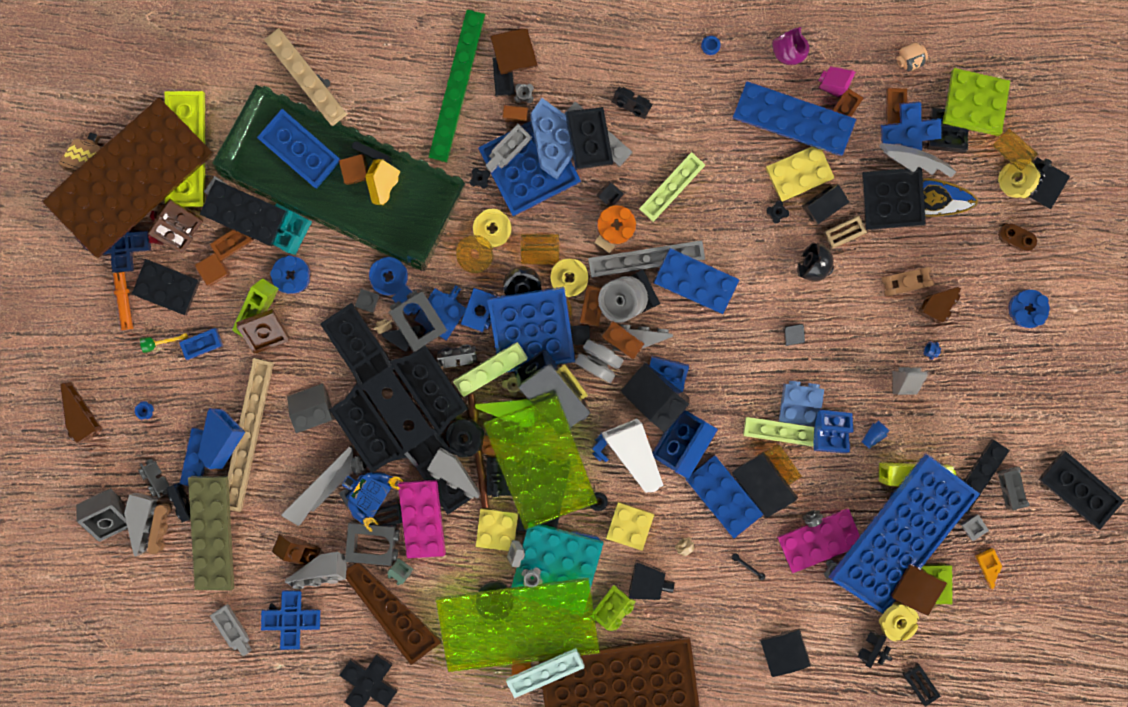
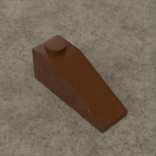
[60,382,103,443]

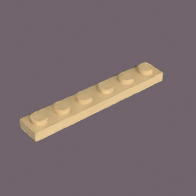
[264,28,347,126]

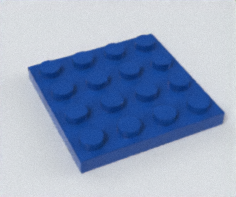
[478,121,581,217]
[487,287,575,373]

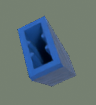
[198,408,245,469]

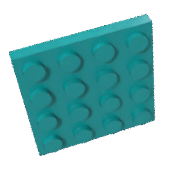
[511,521,604,614]

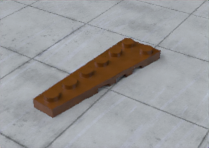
[346,563,442,665]

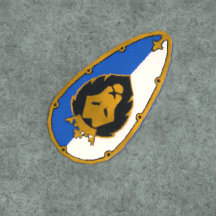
[923,178,978,217]

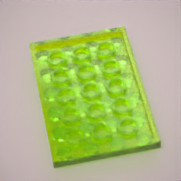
[484,396,598,530]

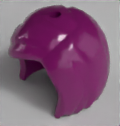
[772,27,810,65]

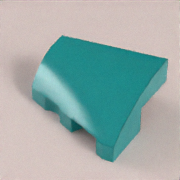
[273,203,312,255]

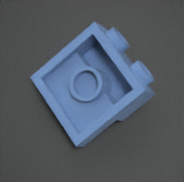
[778,381,824,426]

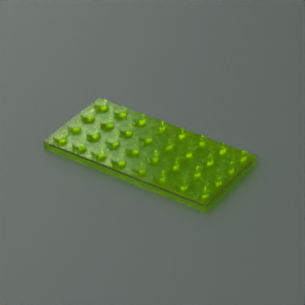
[436,578,600,672]

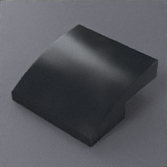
[927,108,969,153]
[761,629,811,677]

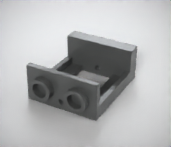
[388,290,447,352]
[345,521,400,566]

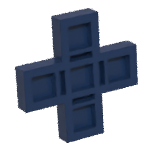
[91,229,151,273]

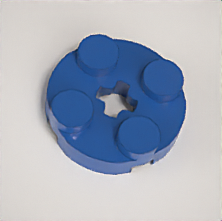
[270,256,310,294]
[369,257,408,296]
[1008,290,1050,328]

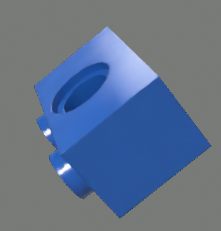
[461,288,497,332]

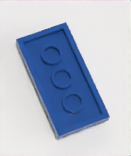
[257,109,341,189]
[653,248,739,314]
[685,455,763,538]

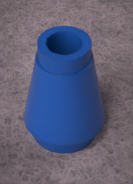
[861,420,890,449]

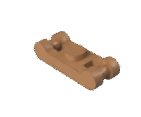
[881,267,934,296]
[147,503,172,554]

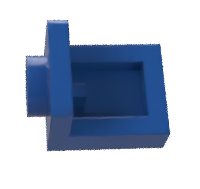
[592,433,609,462]

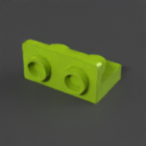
[591,585,636,631]

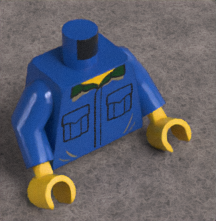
[342,472,403,531]

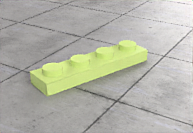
[639,152,705,222]
[453,342,528,397]
[743,417,815,447]

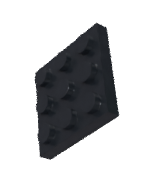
[862,167,926,230]

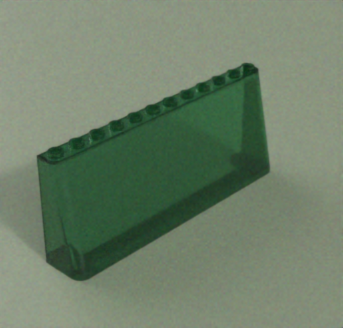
[212,85,465,272]

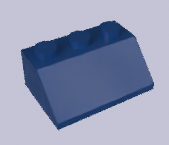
[652,410,718,479]

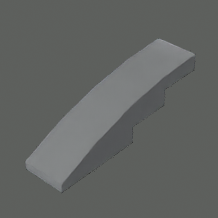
[879,143,956,178]

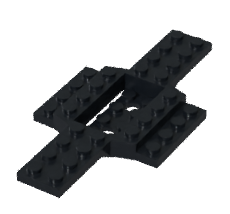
[320,303,472,515]

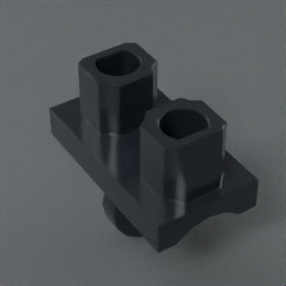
[857,632,893,668]

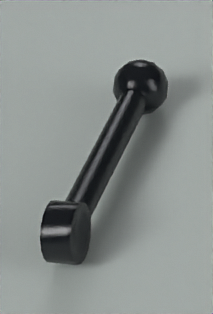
[732,553,766,580]

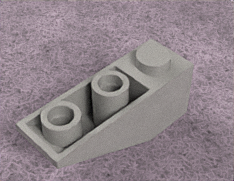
[612,324,673,352]
[892,367,928,395]
[427,447,480,499]
[124,493,158,556]
[285,551,347,589]

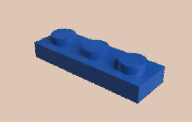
[180,428,205,486]

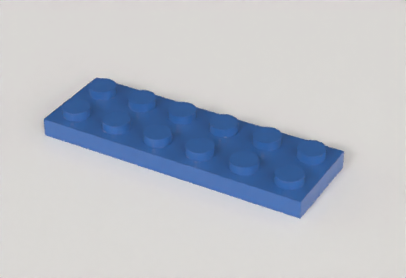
[733,81,857,157]

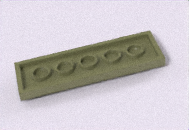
[188,476,234,590]

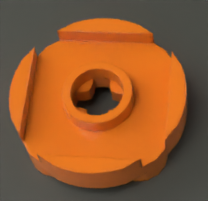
[597,205,636,245]

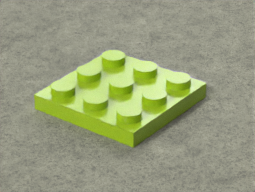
[943,68,1010,136]

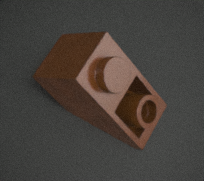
[918,287,961,323]
[272,534,321,565]

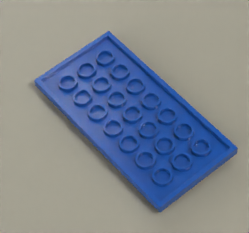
[828,453,980,614]

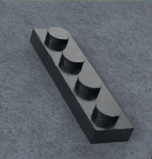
[964,439,1010,514]

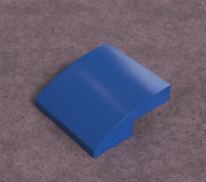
[649,355,689,392]
[813,410,854,453]

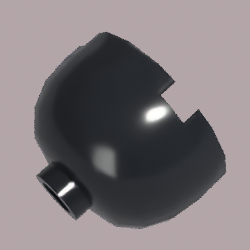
[797,242,834,282]
[503,266,542,295]

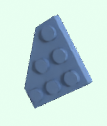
[530,98,573,179]

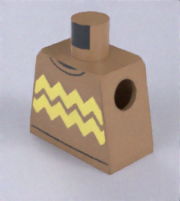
[58,132,102,173]

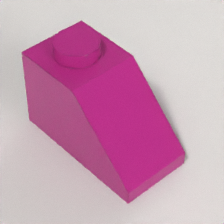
[818,66,856,98]

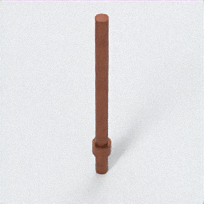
[467,394,489,508]

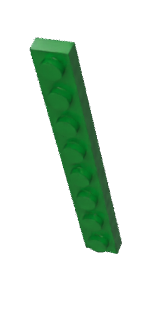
[428,9,486,163]

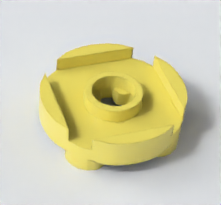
[998,159,1040,198]
[473,209,512,248]
[550,259,589,297]
[879,601,919,642]

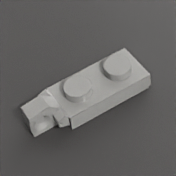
[485,124,532,173]
[210,604,252,656]

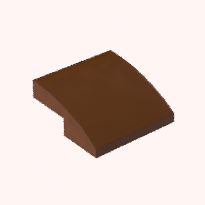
[490,29,538,75]
[148,198,203,254]
[891,564,947,616]

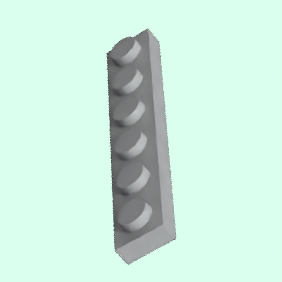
[588,240,705,278]

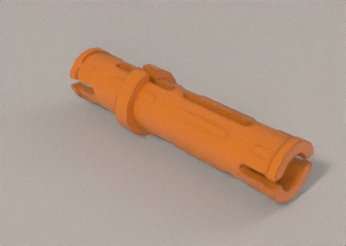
[112,272,134,331]

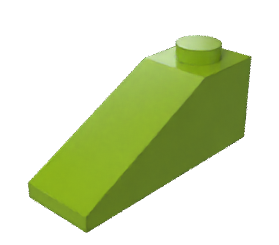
[232,278,279,337]
[475,399,536,427]

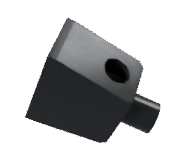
[628,559,675,600]

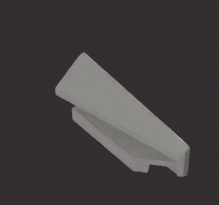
[281,446,354,526]

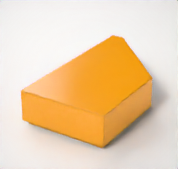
[975,548,1002,589]

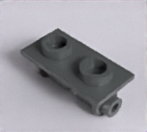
[437,345,477,368]
[138,459,169,499]

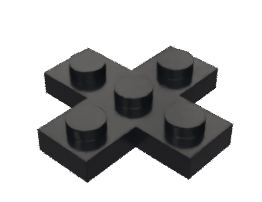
[339,653,398,707]

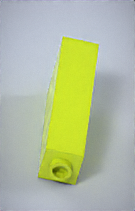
[879,462,956,486]

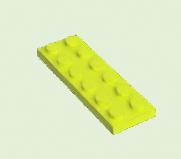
[165,91,205,207]

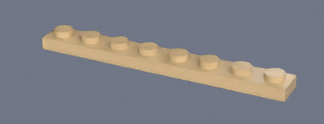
[228,358,274,512]

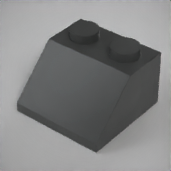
[287,383,335,433]
[76,488,127,542]

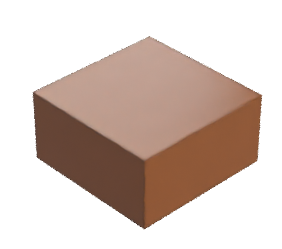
[503,105,529,124]
[339,154,368,185]
[194,253,230,286]

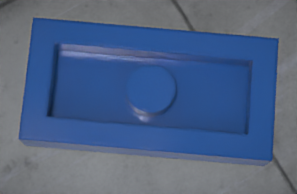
[179,328,223,360]

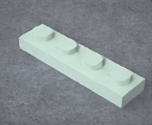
[506,648,584,698]

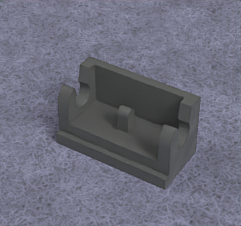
[997,466,1030,511]

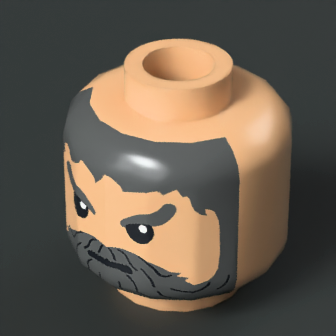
[897,43,928,72]

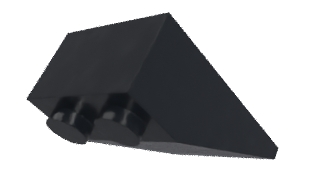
[620,362,690,432]

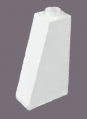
[602,419,664,493]

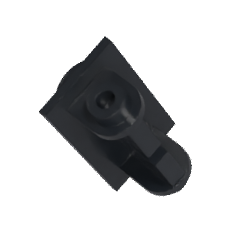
[612,86,653,119]

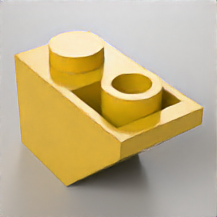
[365,159,401,205]

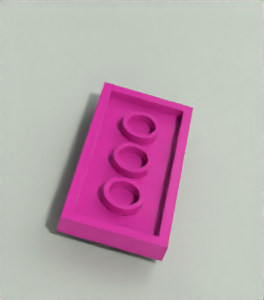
[398,480,446,558]
[777,508,860,573]

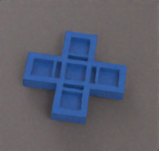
[881,101,941,151]
[261,590,321,650]

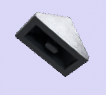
[382,326,423,352]

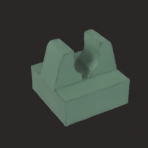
[387,558,414,585]

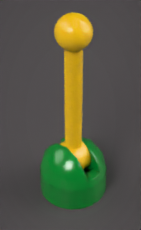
[140,333,188,353]

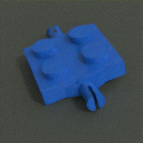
[414,285,466,341]

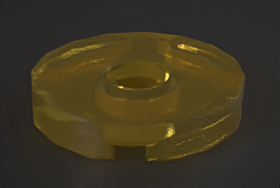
[456,235,494,273]

